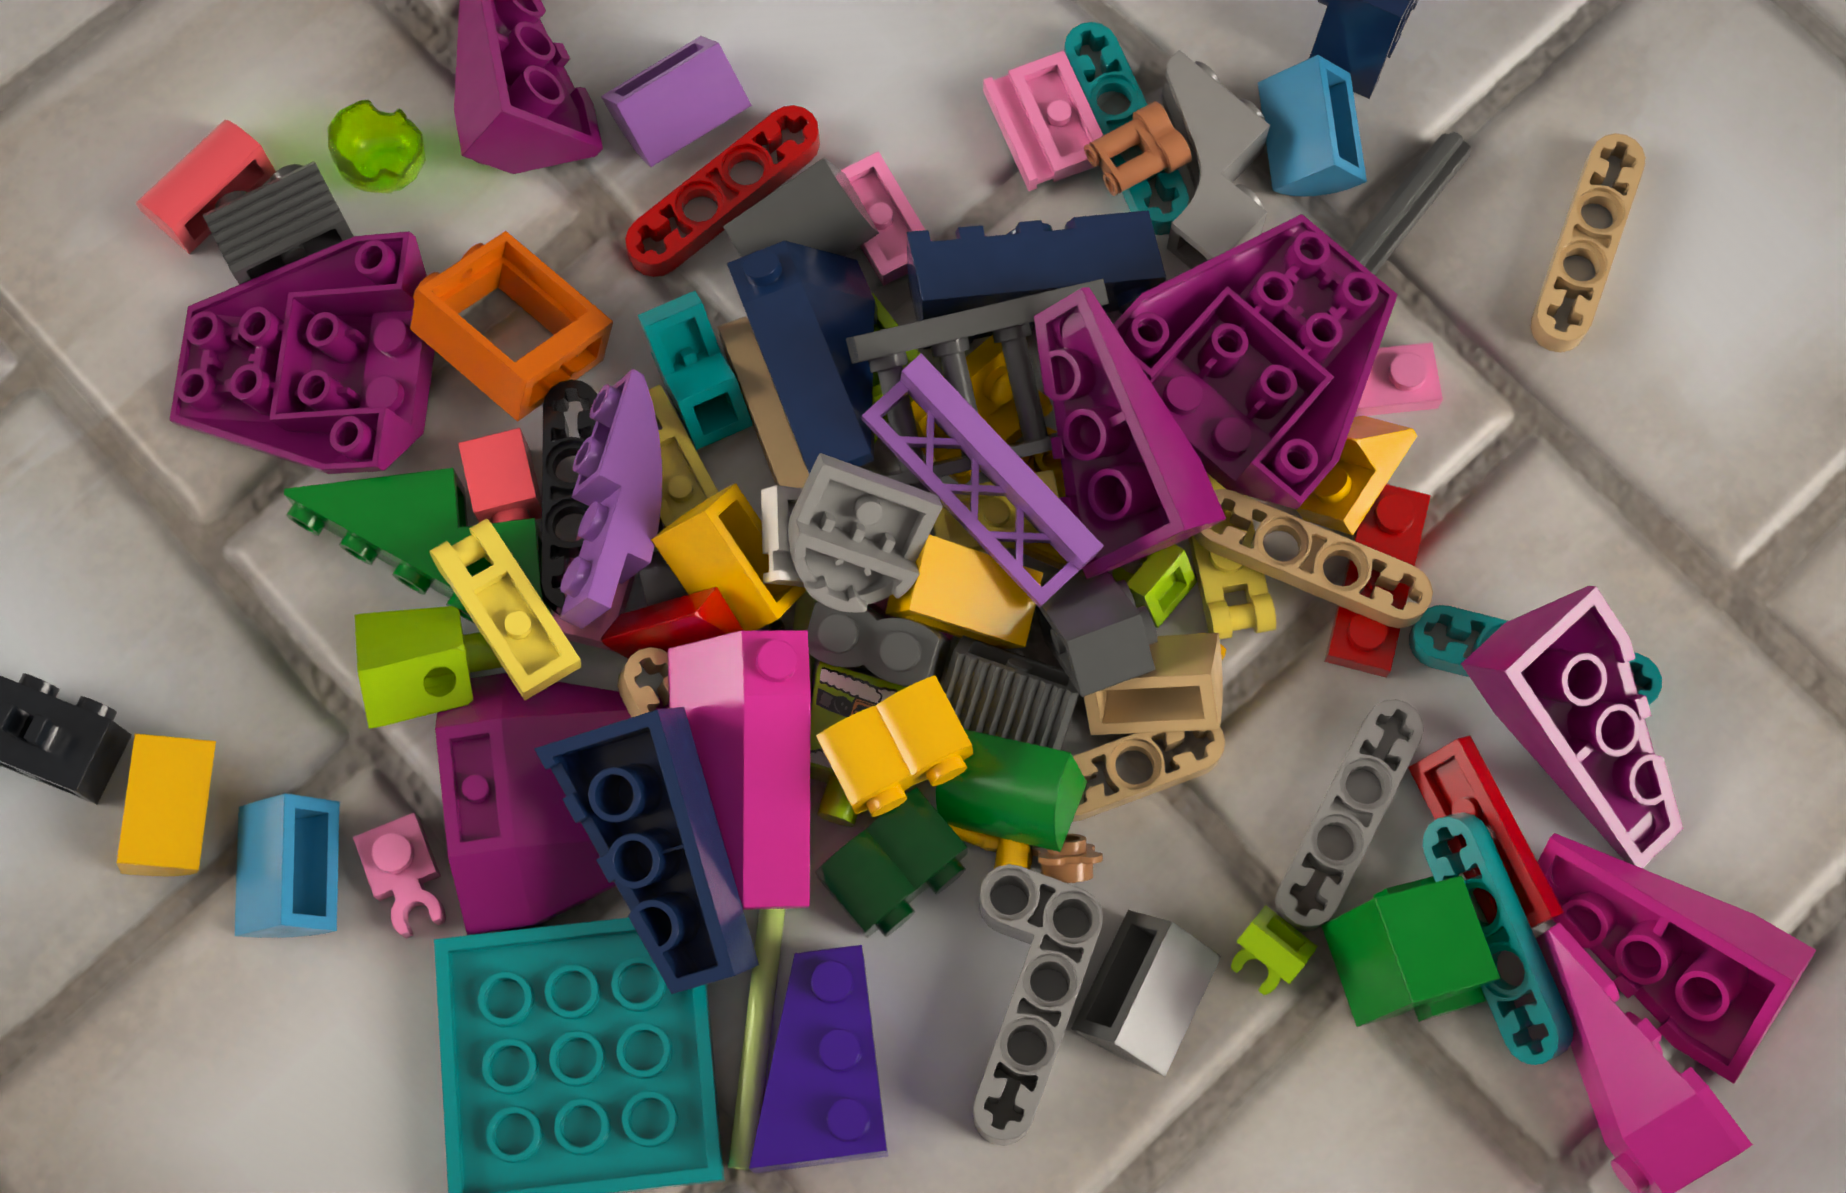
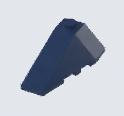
[727,240,878,474]

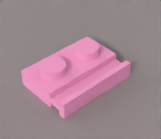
[983,50,1103,191]

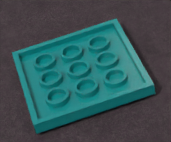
[434,917,725,1193]

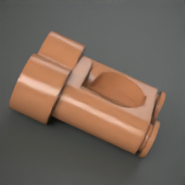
[1084,101,1192,196]

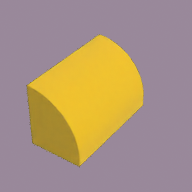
[651,483,806,631]
[885,535,1043,649]
[116,733,216,877]

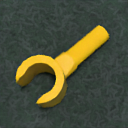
[948,824,1032,869]

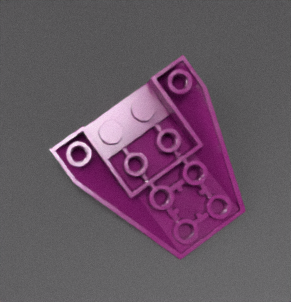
[1113,214,1398,509]
[169,231,435,474]
[435,673,669,935]

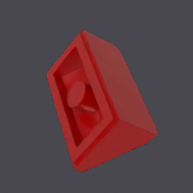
[600,586,744,668]

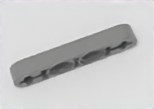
[1275,699,1424,932]

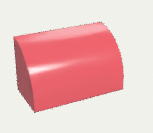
[136,120,276,254]

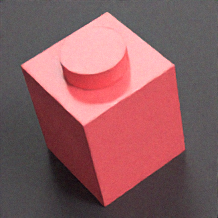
[458,428,542,523]

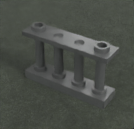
[846,279,1109,492]

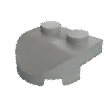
[788,453,943,613]

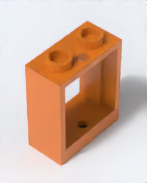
[410,231,613,422]

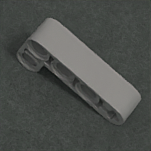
[972,864,1103,1146]

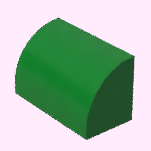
[936,729,1087,852]

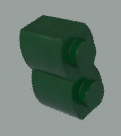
[815,787,968,938]

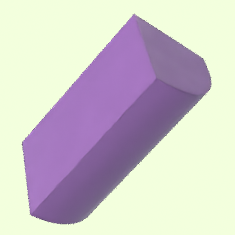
[601,36,752,167]

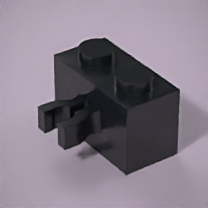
[0,673,132,805]

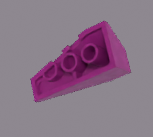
[454,0,603,174]

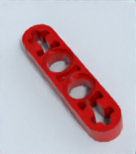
[625,105,820,277]

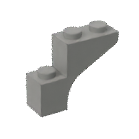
[1161,50,1270,269]

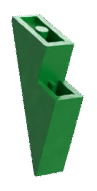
[284,467,552,623]

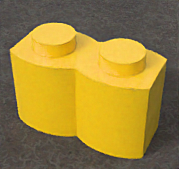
[816,675,973,817]

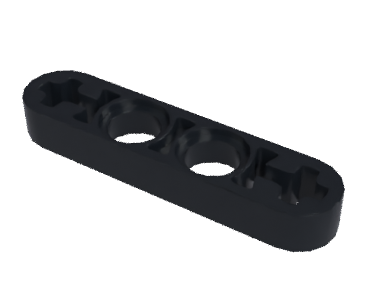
[542,379,597,615]

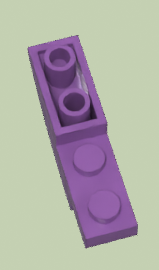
[559,369,662,629]

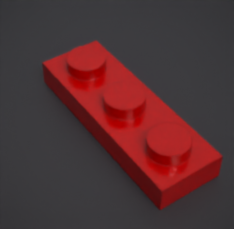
[1324,484,1431,678]
[1408,735,1564,929]

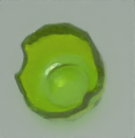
[327,100,426,193]

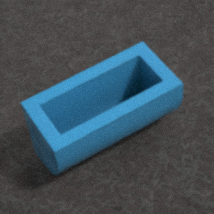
[1258,55,1367,197]
[234,793,340,938]

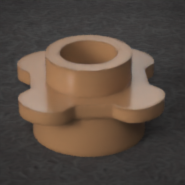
[1031,834,1103,883]

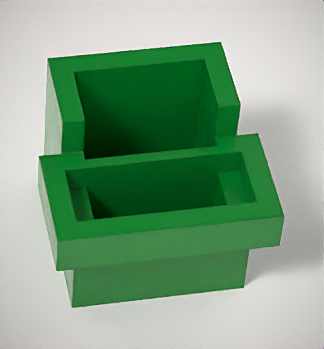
[1321,875,1500,1027]

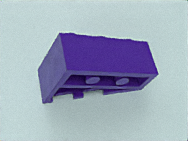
[749,945,888,1174]

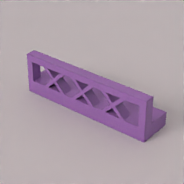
[861,353,1103,608]

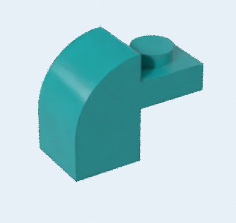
[637,291,753,450]

